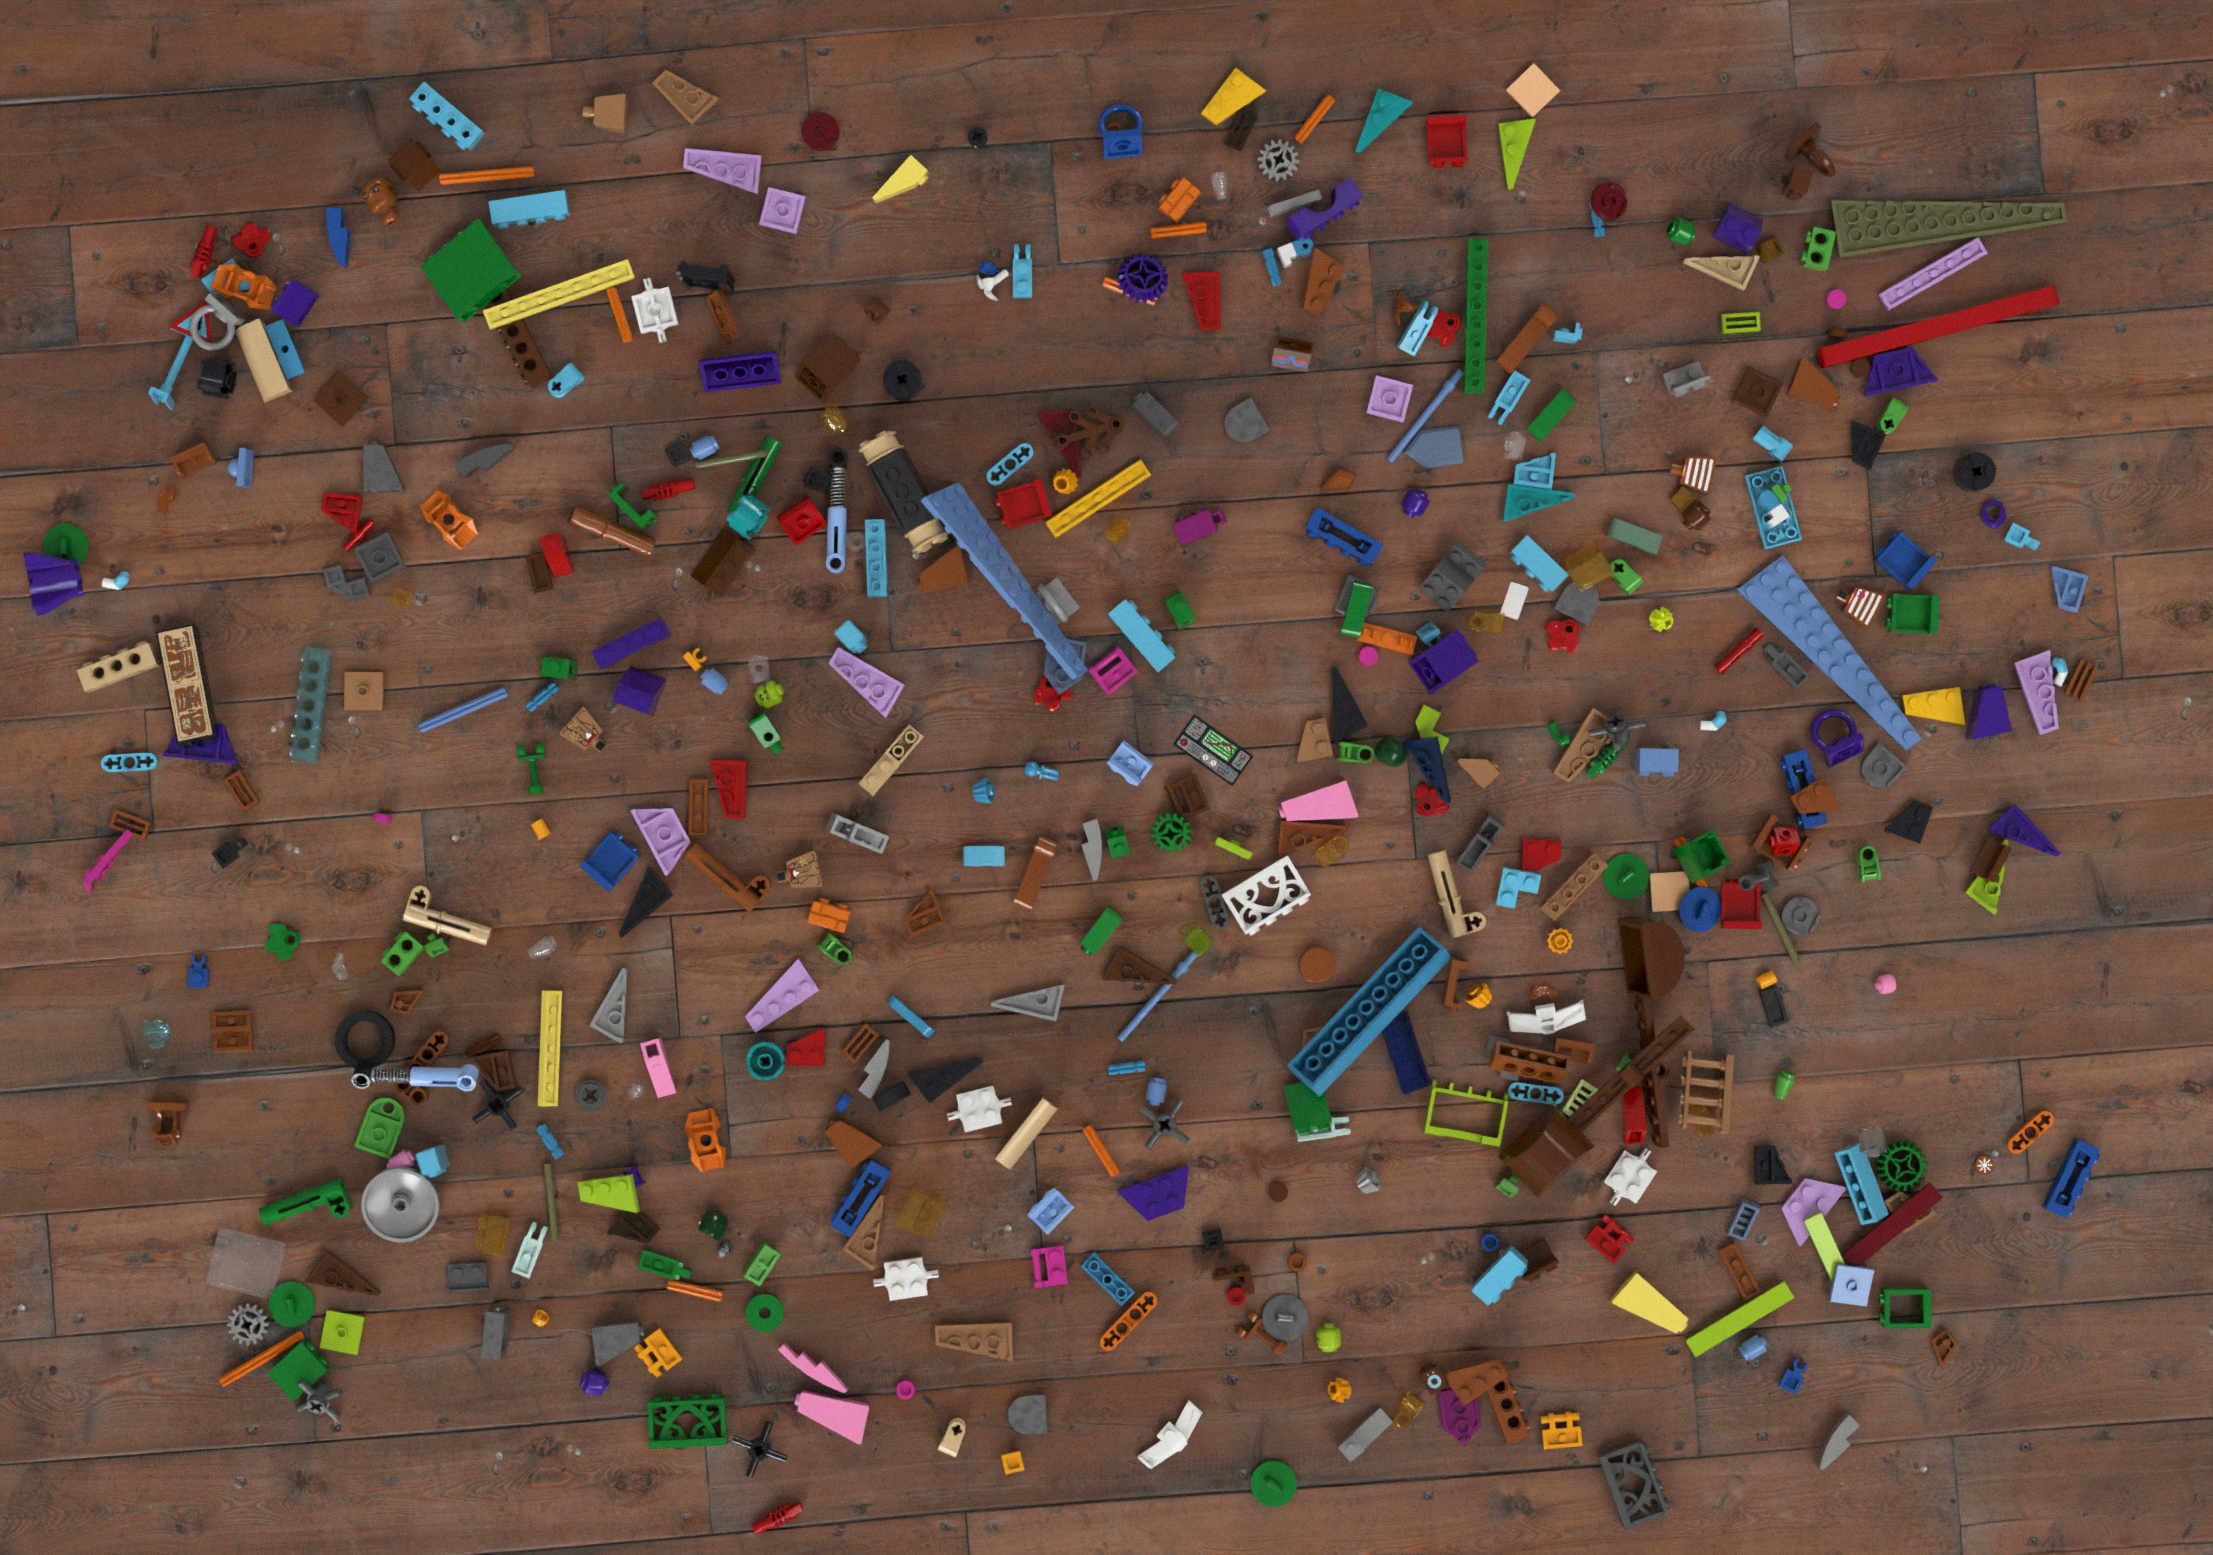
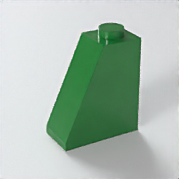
[1080,907,1123,956]

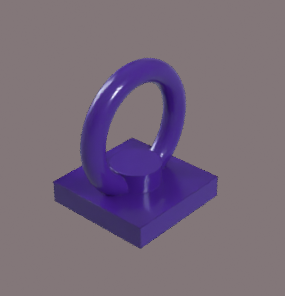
[1810,709,1864,768]

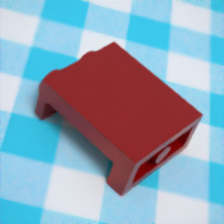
[1426,115,1468,168]
[995,479,1052,530]
[1721,879,1762,929]

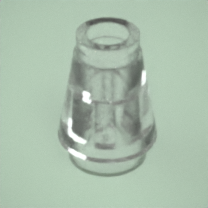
[1210,171,1228,200]
[527,936,558,959]

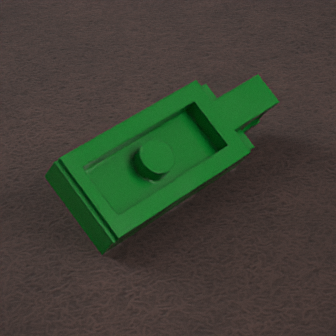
[637,1249,693,1280]

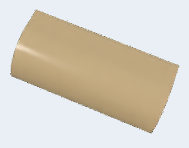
[235,318,293,403]
[995,1096,1058,1169]

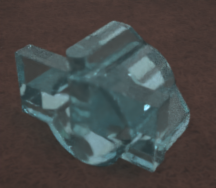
[143,1019,171,1051]

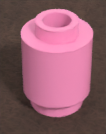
[386,1149,416,1169]

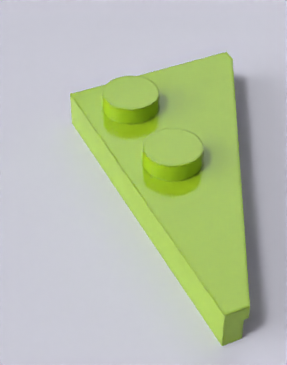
[1498,119,1535,191]
[1964,839,2009,915]

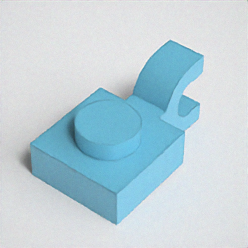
[2003,523,2040,551]

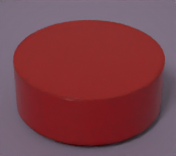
[1227,1286,1246,1306]

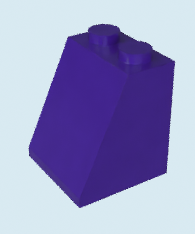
[1711,202,1763,254]
[1409,629,1479,694]
[612,667,666,716]
[1965,683,2012,740]

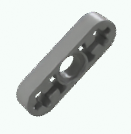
[1267,190,1323,217]

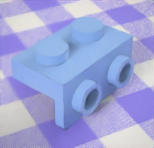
[1107,741,1154,786]
[1028,1188,1074,1235]

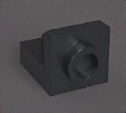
[803,468,833,494]

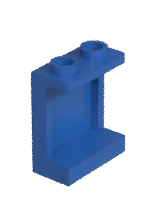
[1874,530,1937,591]
[579,831,640,892]

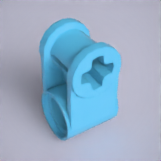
[548,362,585,398]

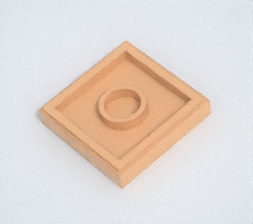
[1506,63,1560,118]
[1649,871,1689,912]

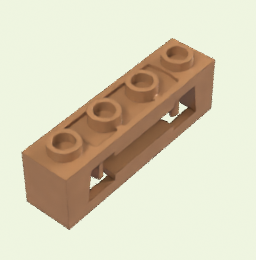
[1539,852,1608,921]

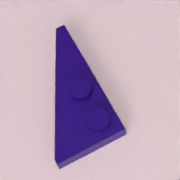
[1987,804,2061,857]

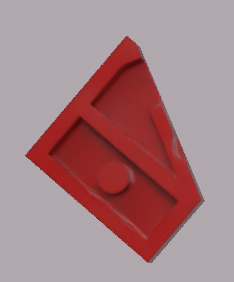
[321,492,363,534]
[1521,839,1561,872]
[786,1028,825,1066]

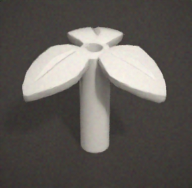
[976,269,1009,301]

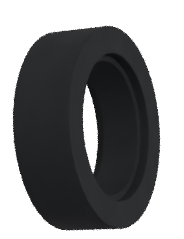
[335,1011,395,1068]

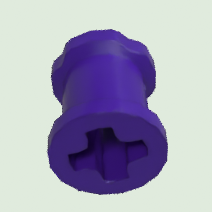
[623,1165,646,1188]

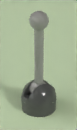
[718,1241,733,1257]

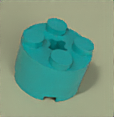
[727,495,771,540]
[746,1041,786,1081]

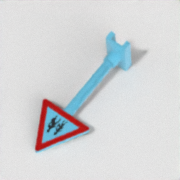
[148,300,213,410]

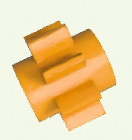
[1328,1378,1351,1403]

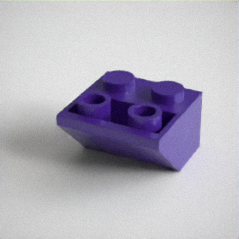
[271,278,319,328]

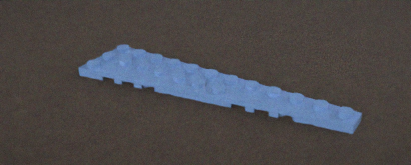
[921,482,1088,680]
[1736,555,1922,750]

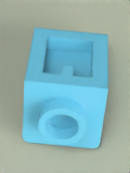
[1552,322,1582,344]

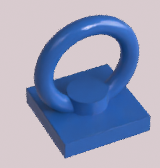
[1098,104,1143,159]

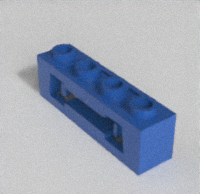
[1305,507,1383,567]
[1780,749,1827,829]
[2042,1138,2100,1219]
[830,1159,892,1237]

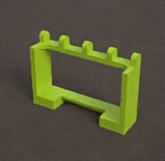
[1423,1079,1509,1147]

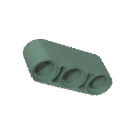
[1605,518,1664,555]

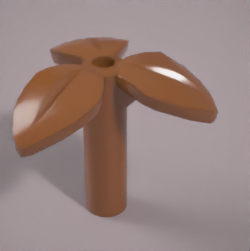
[1393,292,1420,325]

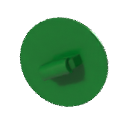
[43,524,89,565]
[1603,854,1650,900]
[268,1281,315,1327]
[1251,1461,1297,1507]

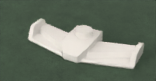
[1507,1000,1586,1035]
[1137,1399,1203,1469]

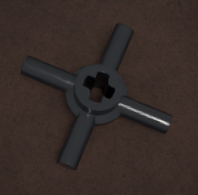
[731,1421,788,1477]

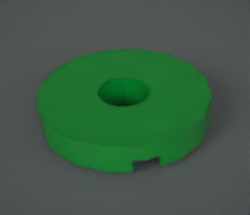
[745,1293,784,1332]

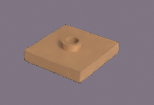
[344,672,384,711]

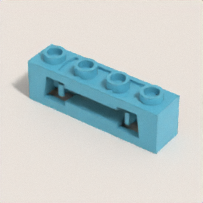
[865,519,888,598]
[835,620,869,654]

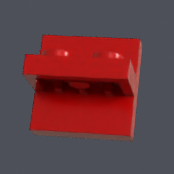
[776,495,827,546]

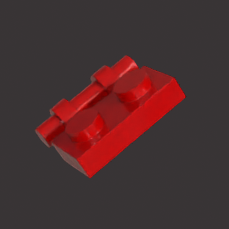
[1584,1214,1635,1264]

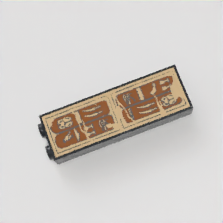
[156,624,219,748]

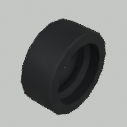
[873,1081,911,1111]

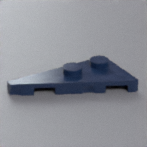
[1402,736,1451,803]

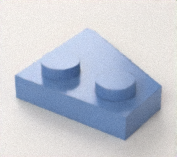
[2051,566,2089,613]

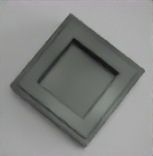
[665,441,691,468]

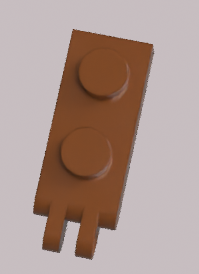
[706,289,738,343]

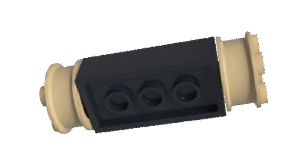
[858,430,949,554]

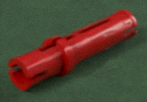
[1714,627,1764,675]

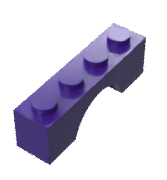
[1285,178,1363,241]
[592,618,671,669]

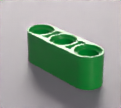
[1527,388,1577,442]
[1341,580,1373,638]

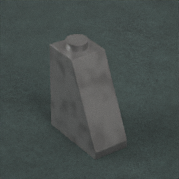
[1133,392,1179,440]
[363,441,405,492]
[592,1320,645,1366]

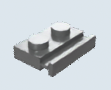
[447,1262,489,1293]

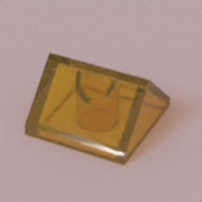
[1564,540,1614,592]

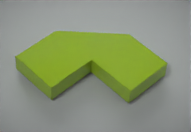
[1415,705,1449,754]

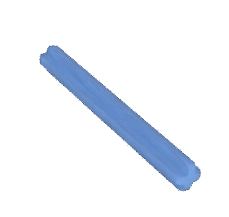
[418,687,508,733]

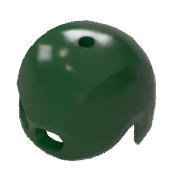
[1374,737,1407,767]
[698,1209,729,1240]

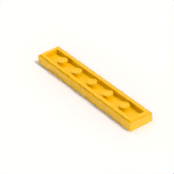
[1045,459,1151,539]

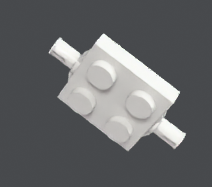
[631,278,679,343]
[947,1086,1012,1133]
[1604,1148,1657,1206]
[873,1256,939,1301]

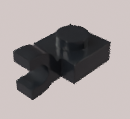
[211,838,248,869]

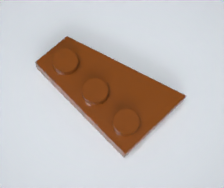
[1301,247,1345,317]

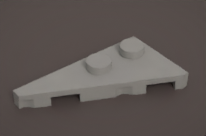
[589,967,628,1044]
[991,985,1065,1021]

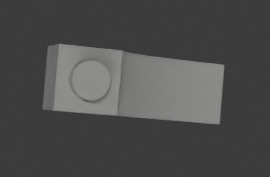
[825,813,889,854]
[1337,1407,1393,1463]

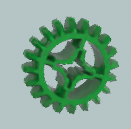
[1876,1139,1928,1192]

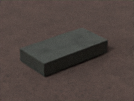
[1758,985,1789,1028]

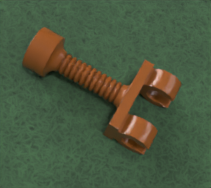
[1235,1310,1287,1357]

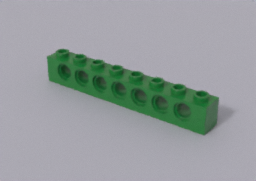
[1463,238,1488,395]

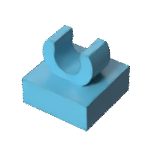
[1416,621,1441,647]

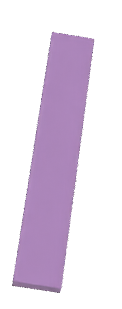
[1878,237,1987,311]

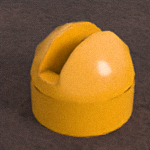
[532,1310,549,1327]

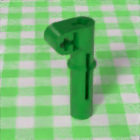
[726,435,783,513]
[259,1177,353,1226]

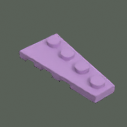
[683,148,762,194]
[829,647,905,718]
[2013,650,2059,735]
[745,958,820,1033]

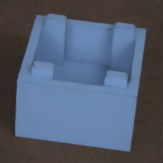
[1634,748,1679,777]

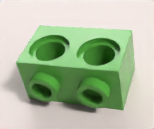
[1800,227,1836,272]
[381,931,425,976]

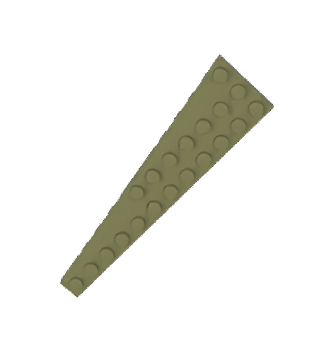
[1830,200,2067,258]

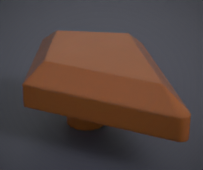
[1320,468,1356,490]
[389,990,424,1015]
[1931,1328,1958,1367]

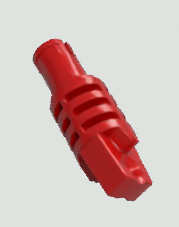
[191,225,218,279]
[641,478,695,502]
[751,1501,803,1535]

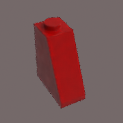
[540,532,574,578]
[1621,1085,1647,1144]

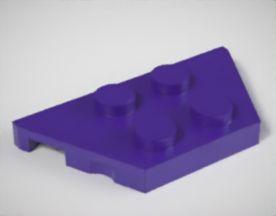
[1864,347,1938,397]
[163,723,238,764]
[1118,1165,1189,1221]

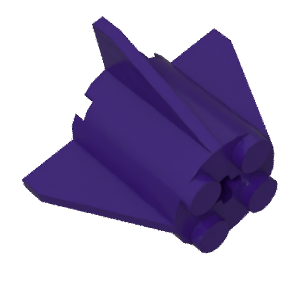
[23,552,84,616]

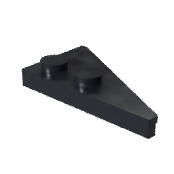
[1332,667,1368,743]
[619,867,674,938]
[908,1059,983,1103]

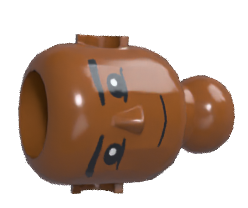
[361,177,400,226]

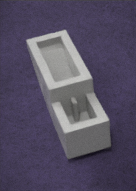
[1081,819,1102,881]
[858,1038,890,1099]
[1816,1412,1860,1471]

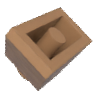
[1456,758,1500,789]

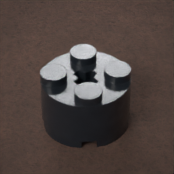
[197,358,237,399]
[883,360,922,401]
[1953,452,1997,492]

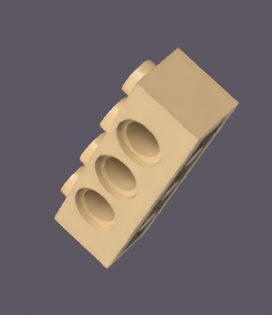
[77,641,161,693]

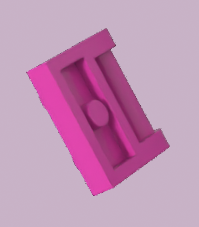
[1087,645,1138,696]
[1029,1245,1068,1288]

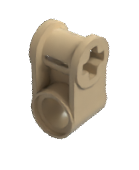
[937,1418,966,1457]

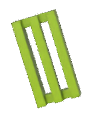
[1720,312,1761,334]

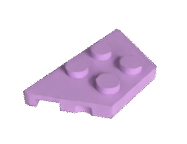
[631,808,691,876]
[1780,1178,1847,1246]

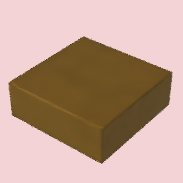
[1670,486,1697,512]

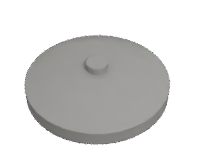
[361,1167,440,1242]

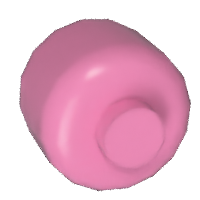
[1875,974,1896,994]

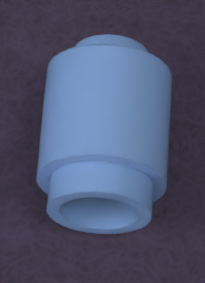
[690,435,720,460]
[700,668,730,695]
[1145,1077,1167,1106]
[1738,1334,1768,1361]

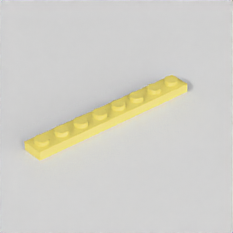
[483,259,635,330]

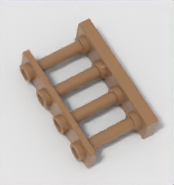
[1677,1051,1734,1134]

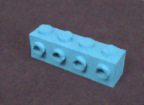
[409,82,485,152]
[489,190,570,229]
[1108,599,1176,673]
[1835,1142,1889,1225]

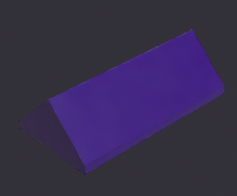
[699,351,781,392]

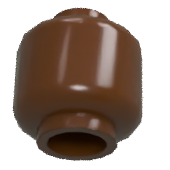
[1682,502,1711,530]

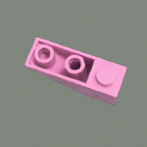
[640,1037,677,1098]

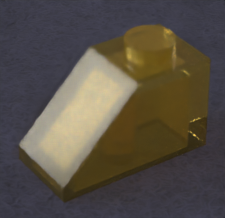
[1103,517,1133,548]

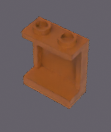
[1749,814,1811,871]
[1441,959,1472,1011]

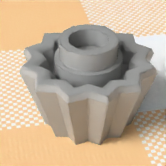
[1355,1167,1381,1194]

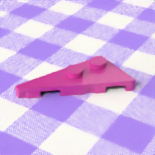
[83,829,133,894]

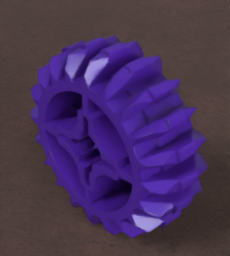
[1117,253,1169,304]

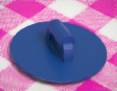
[1679,887,1721,932]

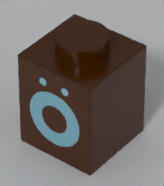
[1419,1363,1448,1395]

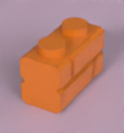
[1158,178,1201,223]
[808,897,852,933]

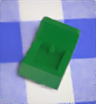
[1105,826,1130,859]

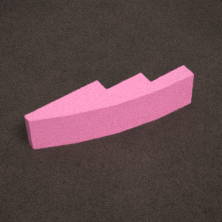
[778,1342,848,1393]

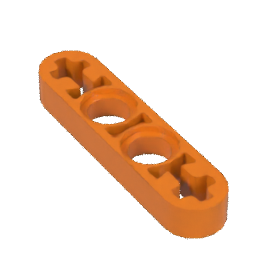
[1100,1291,1157,1351]

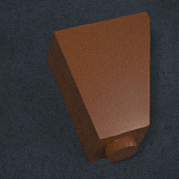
[1786,357,1840,411]
[917,546,969,594]
[824,1119,883,1169]

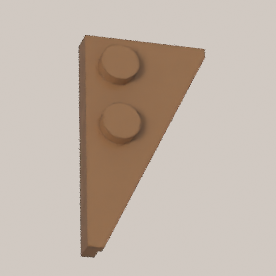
[842,1194,885,1271]

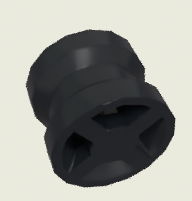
[968,127,987,148]

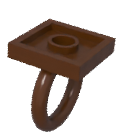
[1785,122,1836,177]

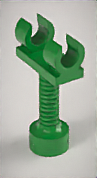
[517,743,546,795]

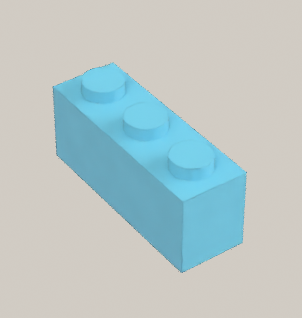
[1510,535,1568,592]
[416,1144,451,1178]
[1471,1245,1528,1306]

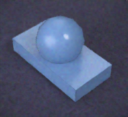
[227,448,254,488]

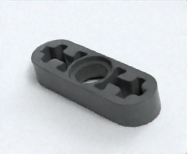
[1200,876,1229,930]

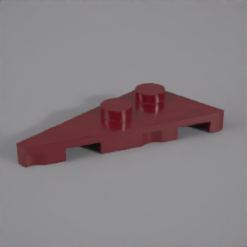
[1038,409,1082,477]

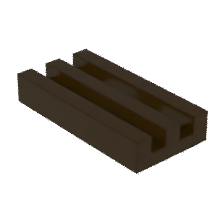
[1224,109,1258,152]

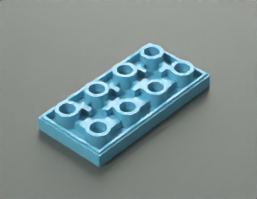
[1744,466,1802,550]

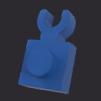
[188,954,209,988]
[1778,1358,1808,1395]

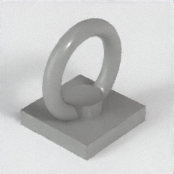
[190,293,249,350]
[1036,578,1080,625]

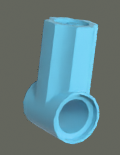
[1753,426,1793,462]

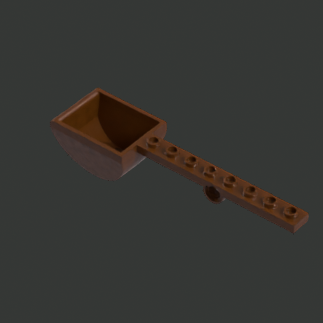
[1618,916,1685,1148]
[1498,1015,1694,1198]

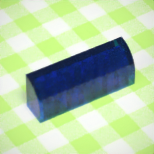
[1382,1011,1431,1095]

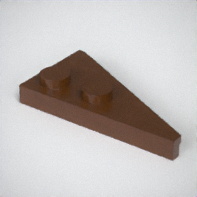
[1102,946,1178,985]
[305,1251,381,1296]

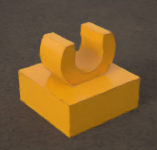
[683,648,707,672]
[1001,1450,1024,1474]

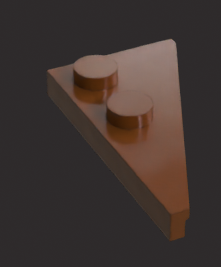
[1277,821,1348,858]

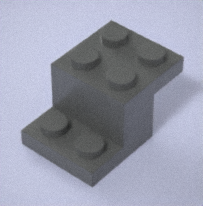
[1418,540,1488,613]

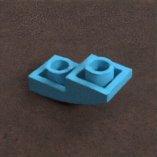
[963,846,1005,867]

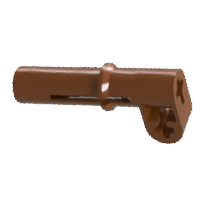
[567,505,656,557]
[684,842,771,913]

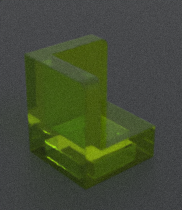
[1184,927,1213,957]

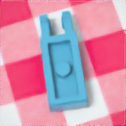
[1013,244,1032,298]
[1396,301,1438,356]
[1487,370,1530,425]

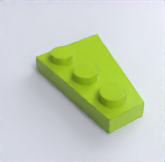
[577,1174,640,1213]

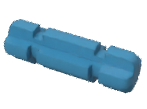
[1589,201,1605,237]
[1262,248,1282,286]
[525,682,559,712]
[1108,1060,1146,1075]
[536,1124,564,1159]

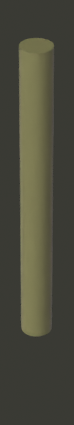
[695,449,768,469]
[1761,892,1801,965]
[543,1163,559,1241]

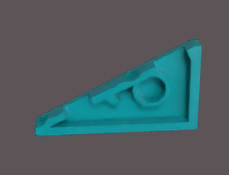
[1355,89,1413,154]
[1503,484,1575,521]

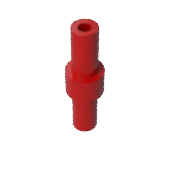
[343,519,375,551]

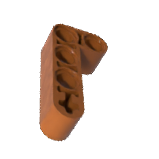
[1496,302,1560,374]
[1013,835,1059,911]
[394,1030,451,1105]

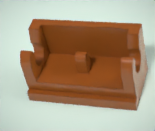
[169,442,217,479]
[1552,1037,1595,1064]

